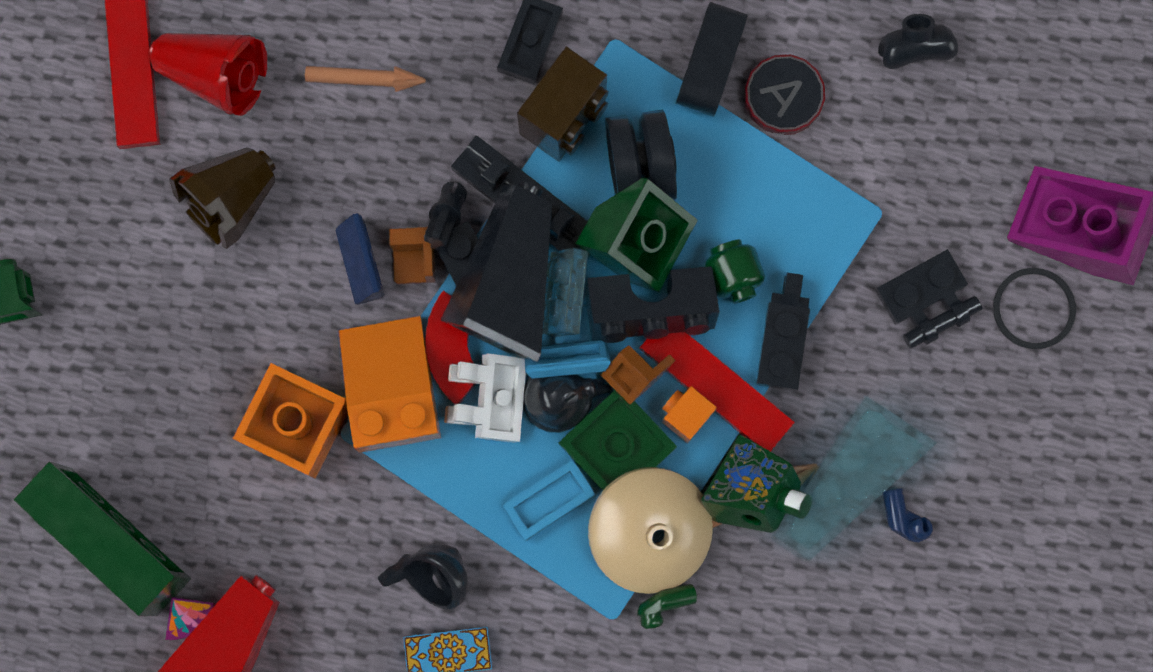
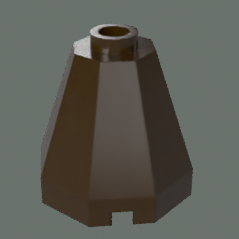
[169,147,276,249]

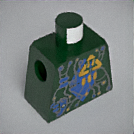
[701,435,812,533]

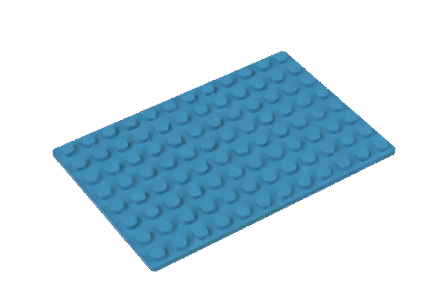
[341,39,882,619]

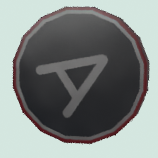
[745,54,825,135]

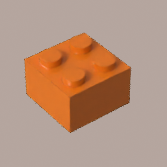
[232,363,348,479]

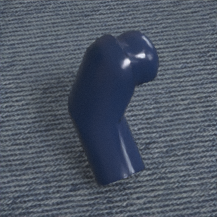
[882,488,933,542]

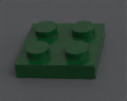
[558,390,677,491]

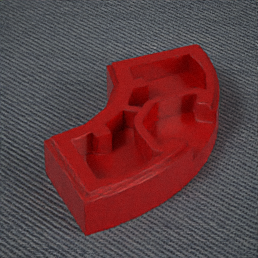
[425,290,476,404]

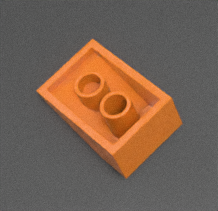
[339,316,442,453]

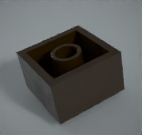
[517,46,609,162]

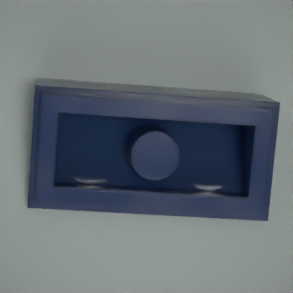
[335,213,385,305]

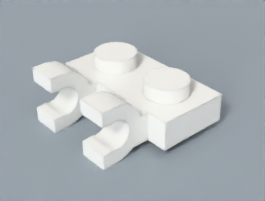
[444,353,526,443]

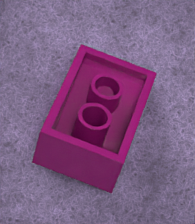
[1007,166,1153,285]

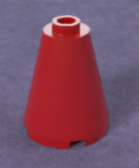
[149,33,267,116]

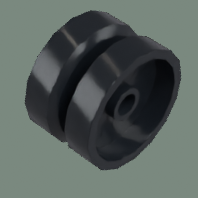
[605,109,677,200]

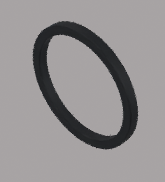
[993,268,1076,349]

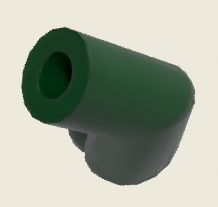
[637,584,697,629]

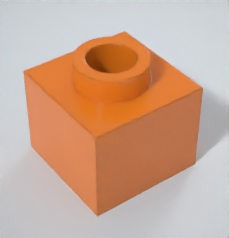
[662,386,717,444]

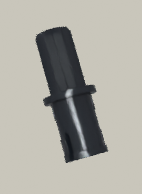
[424,181,467,250]

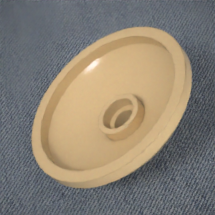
[588,467,713,594]

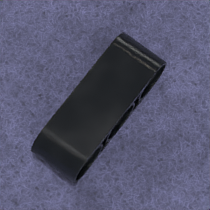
[675,2,748,117]

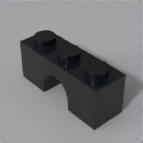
[585,266,720,343]

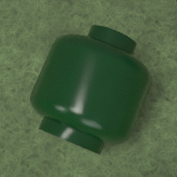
[705,239,765,304]

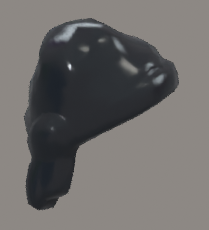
[523,374,612,433]
[378,542,468,609]

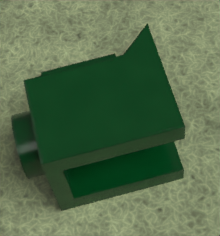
[0,259,43,325]

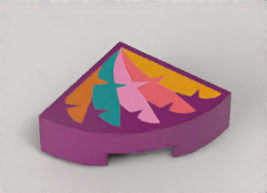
[165,598,216,640]

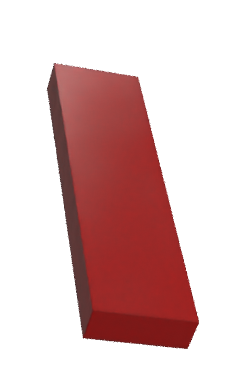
[105,0,160,149]
[639,332,795,452]

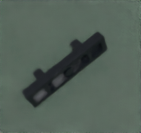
[451,135,590,269]

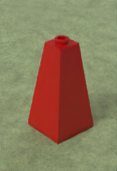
[158,575,280,672]

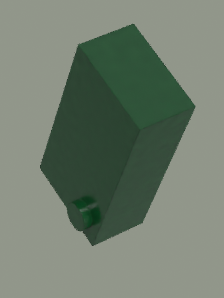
[14,461,192,616]

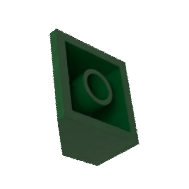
[576,178,698,292]

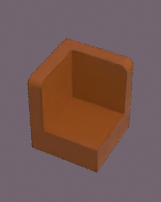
[389,227,436,284]
[601,345,676,405]

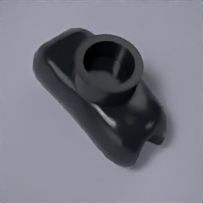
[878,14,958,69]

